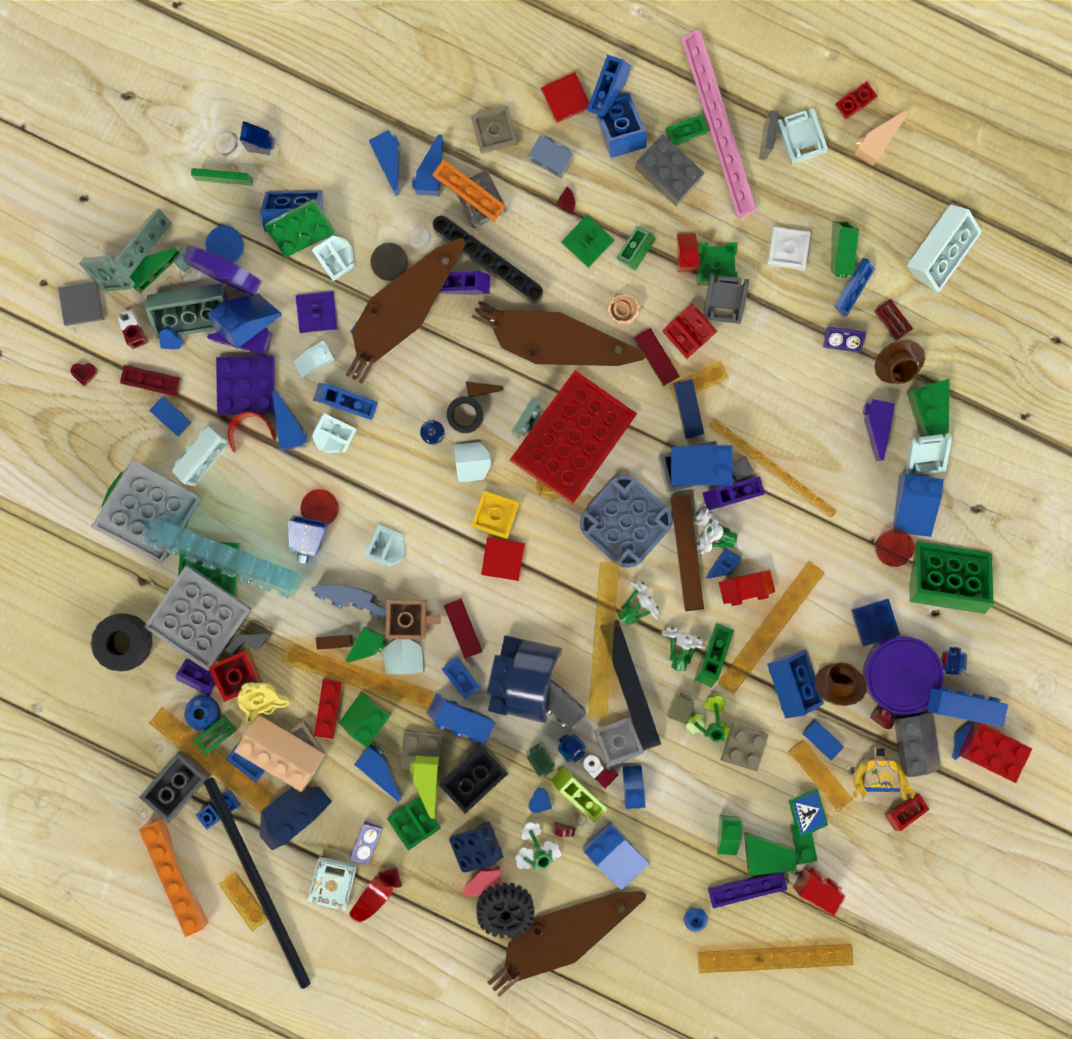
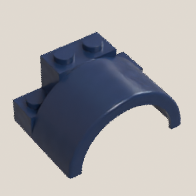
[487,635,562,723]

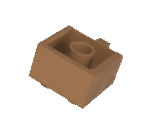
[385,599,441,640]

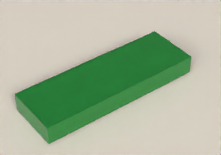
[191,168,253,186]

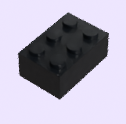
[439,743,509,814]

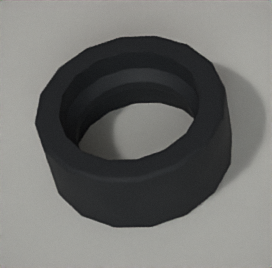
[447,396,483,434]

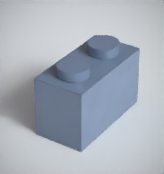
[529,136,573,179]

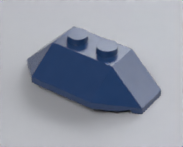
[259,787,332,850]

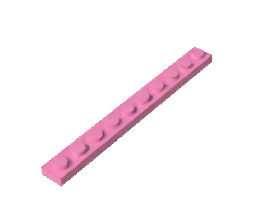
[682,29,757,218]

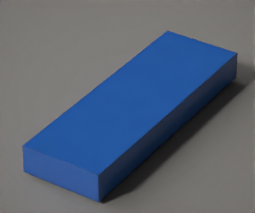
[834,258,875,317]

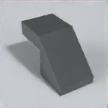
[226,633,272,655]

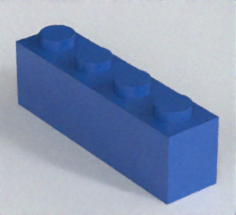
[927,686,1008,727]

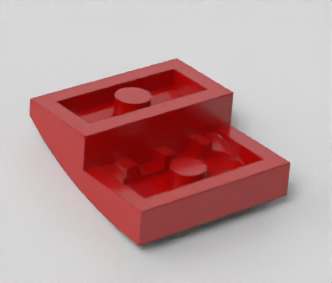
[662,303,718,359]

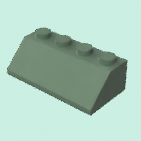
[145,283,228,339]

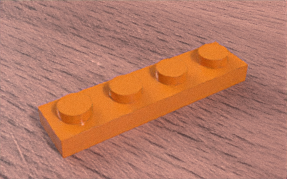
[432,159,506,223]

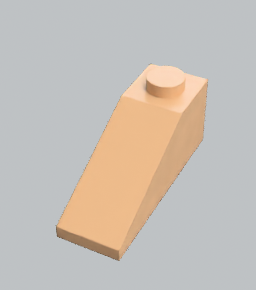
[854,111,908,166]

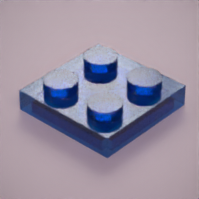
[851,598,900,647]

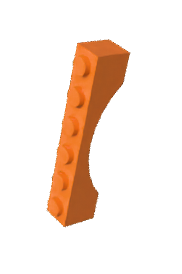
[139,818,208,937]

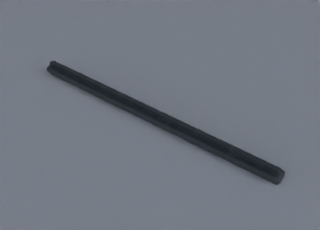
[203,777,311,989]

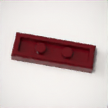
[634,328,680,387]
[120,365,181,397]
[444,598,483,659]

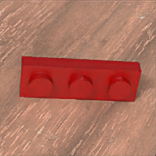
[314,678,343,739]

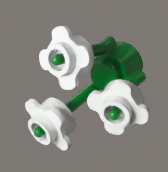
[695,506,737,555]

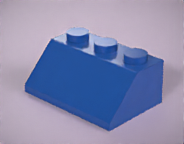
[261,190,323,232]
[767,649,824,719]

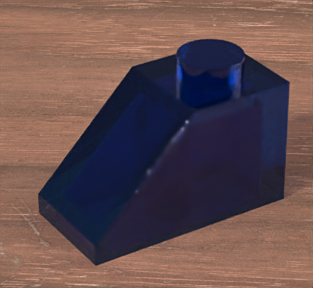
[240,121,275,155]

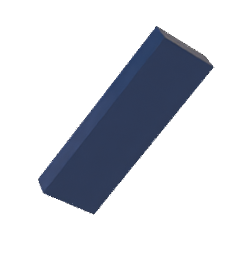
[673,378,704,439]

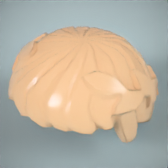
[608,294,640,324]

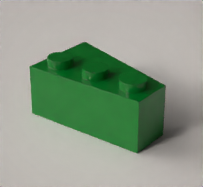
[906,378,950,437]

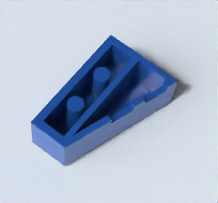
[426,692,495,744]

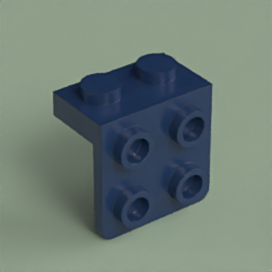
[449,821,504,873]

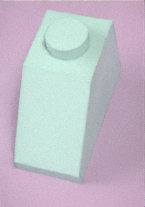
[293,341,336,379]

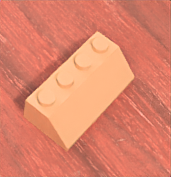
[234,715,325,792]

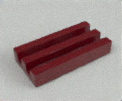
[874,299,913,341]

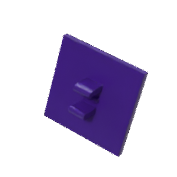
[295,291,338,333]

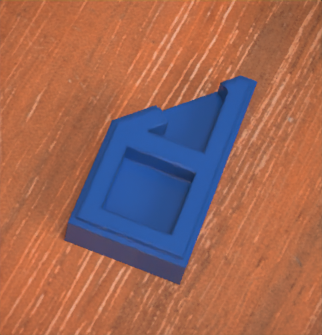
[706,548,742,579]
[952,722,972,760]

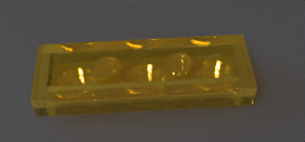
[669,361,729,403]
[218,871,268,932]

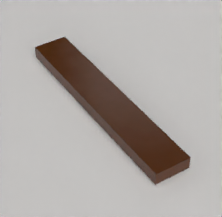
[670,495,704,612]

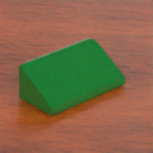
[616,226,655,270]

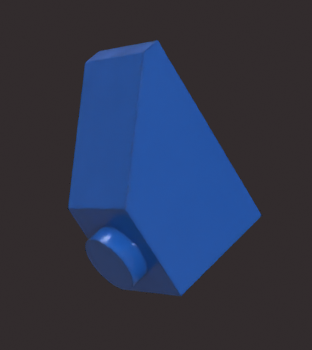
[622,765,646,809]

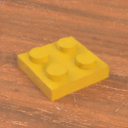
[471,490,520,539]

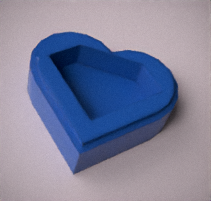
[159,327,184,350]
[528,788,552,813]

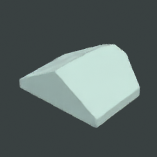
[311,235,354,281]
[311,413,357,453]
[454,442,491,483]
[364,525,405,567]
[384,639,424,674]

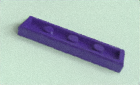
[707,872,788,908]

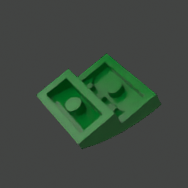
[386,796,441,851]

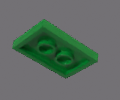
[264,199,335,258]

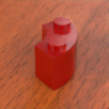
[718,570,776,606]

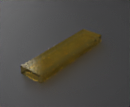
[788,739,853,811]

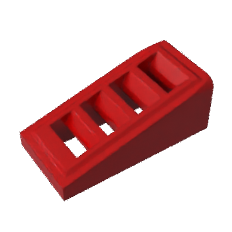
[885,793,930,831]

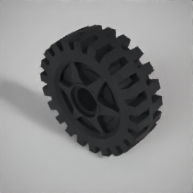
[476,882,534,938]

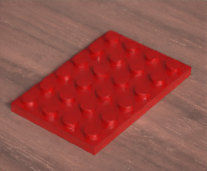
[509,370,637,505]

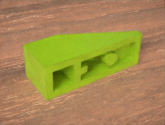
[410,755,439,819]
[551,766,608,822]

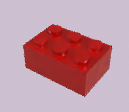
[958,721,1033,783]

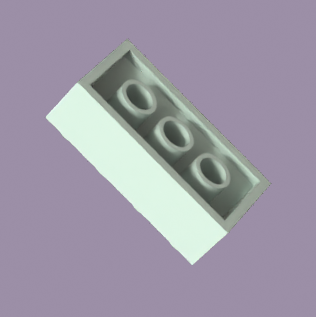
[907,204,982,293]

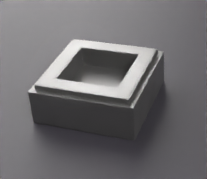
[733,456,754,481]

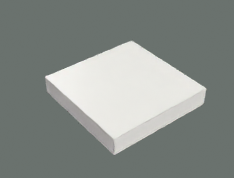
[767,226,811,271]

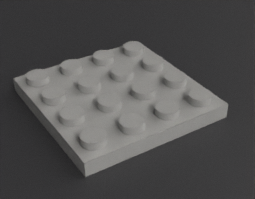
[91,459,201,564]
[144,564,252,671]

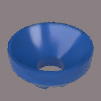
[184,695,220,730]

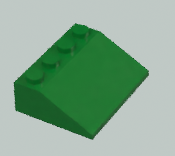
[909,541,994,614]

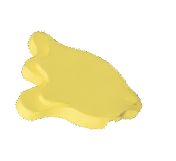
[237,683,290,723]

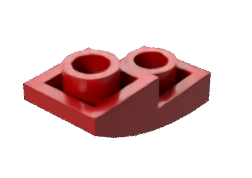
[835,81,878,120]

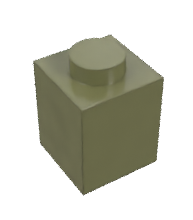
[667,693,694,724]

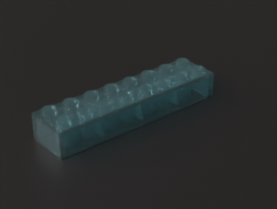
[142,517,302,599]

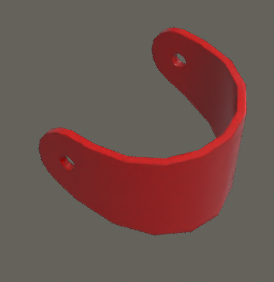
[227,412,276,453]
[349,875,393,923]

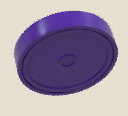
[183,245,262,296]
[863,636,944,715]

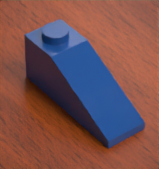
[587,54,632,117]
[369,130,400,196]
[412,134,443,197]
[313,383,378,420]
[272,391,308,450]
[354,744,402,802]

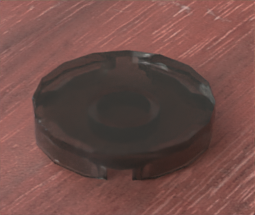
[370,243,408,281]

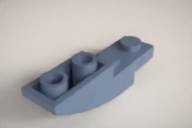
[311,584,386,619]

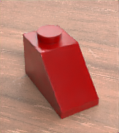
[676,233,699,272]

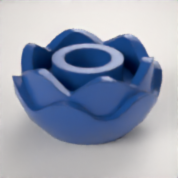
[683,907,708,932]

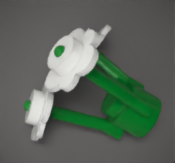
[618,580,660,625]
[662,627,706,671]
[515,822,561,869]

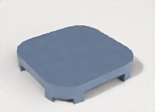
[580,475,672,568]

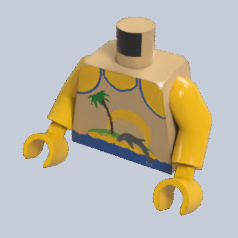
[853,747,915,800]

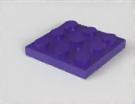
[216,356,275,415]

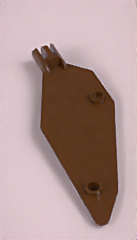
[346,238,466,384]
[471,300,646,366]
[487,891,646,997]

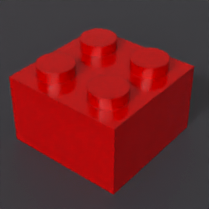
[209,649,263,702]
[793,867,846,916]

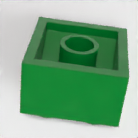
[339,692,392,748]

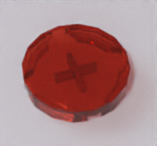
[300,489,339,525]
[875,529,915,567]

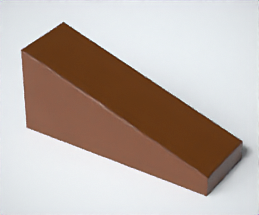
[465,381,504,397]
[316,634,353,650]

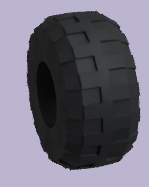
[91,613,153,672]

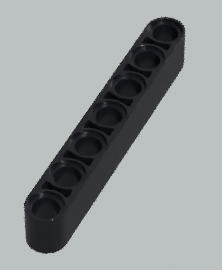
[433,215,543,304]
[600,619,661,751]

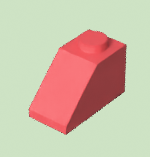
[462,864,501,896]

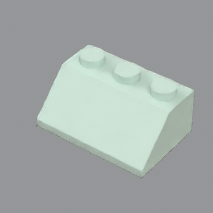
[172,426,229,486]

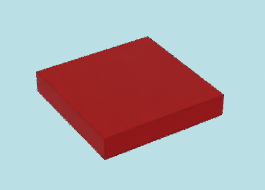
[541,72,589,124]
[481,537,525,581]

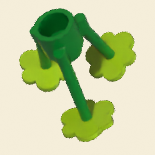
[685,695,730,742]

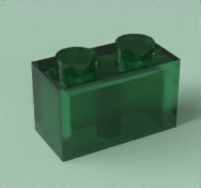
[526,741,555,777]

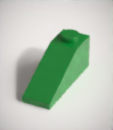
[129,248,179,293]
[694,623,734,688]

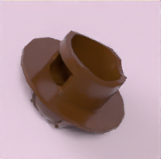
[874,340,925,384]
[815,662,867,706]

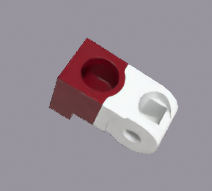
[117,309,149,349]
[583,753,619,789]

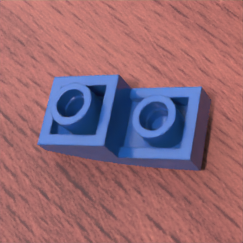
[195,790,241,830]

